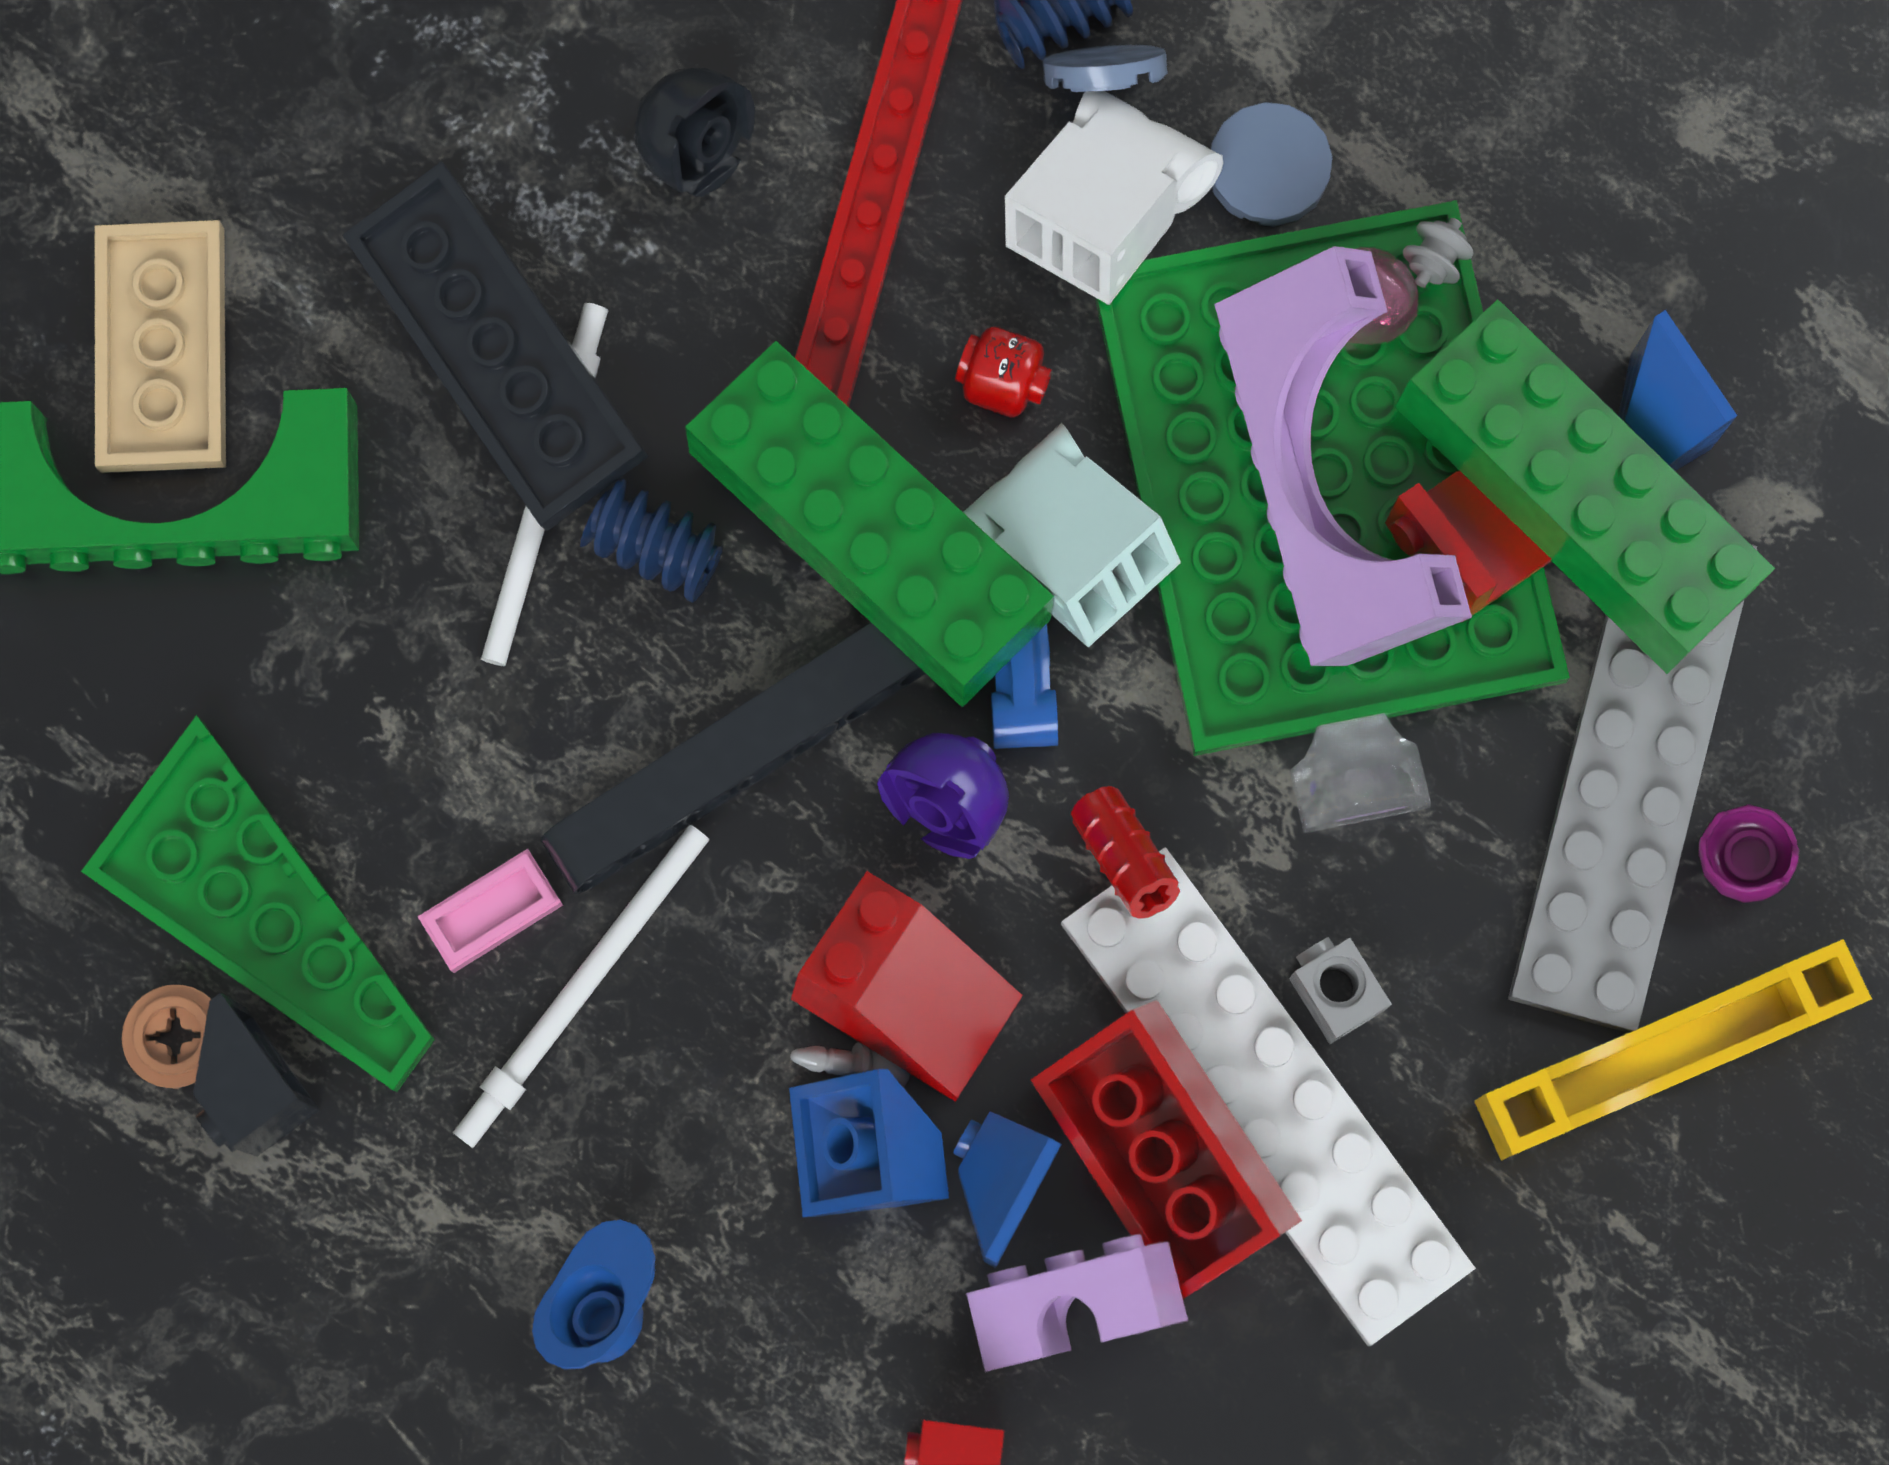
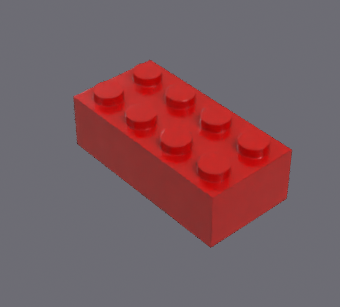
[1031,1000,1302,1299]

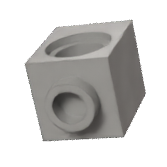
[1289,937,1392,1044]

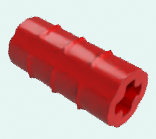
[1071,786,1180,919]

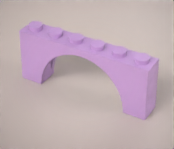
[1215,246,1472,666]

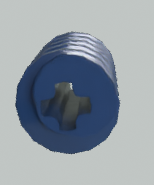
[994,0,1133,68]
[580,478,723,603]

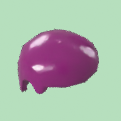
[1699,805,1800,903]

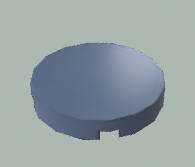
[1043,45,1167,92]
[1211,102,1332,227]

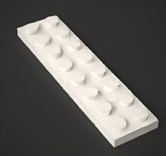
[1061,847,1476,1346]

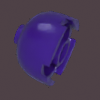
[877,733,1009,859]

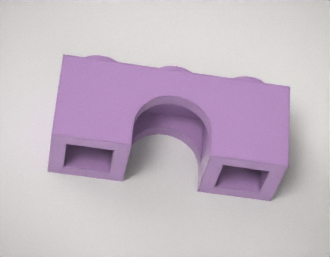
[966,1234,1188,1372]

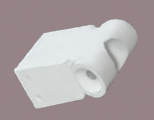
[1005,91,1224,305]

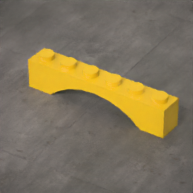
[1474,939,1872,1161]

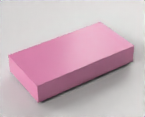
[418,849,563,973]

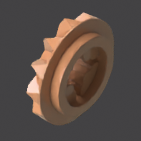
[122,985,211,1089]

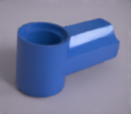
[991,624,1058,749]

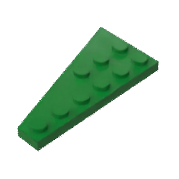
[81,715,435,1092]

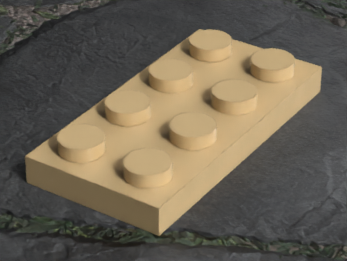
[95,220,226,473]

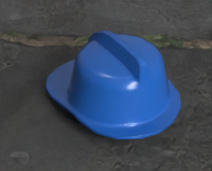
[532,1220,655,1369]

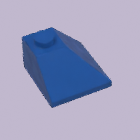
[1618,310,1737,471]
[789,1069,949,1217]
[953,1111,1061,1268]

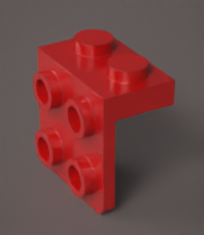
[1385,470,1551,622]

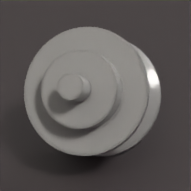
[1403,218,1474,288]

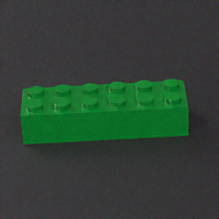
[1395,299,1775,674]
[685,341,1054,707]

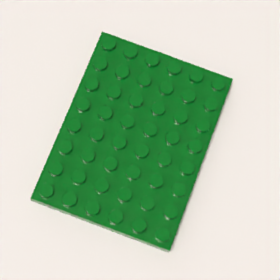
[1095,200,1570,756]

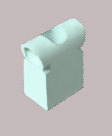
[963,423,1181,647]

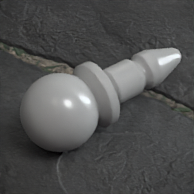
[790,1042,911,1088]

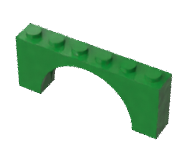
[0,388,359,574]

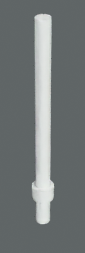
[481,303,608,666]
[452,824,709,1148]

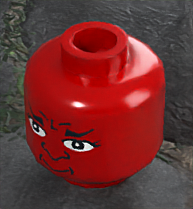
[955,326,1053,417]

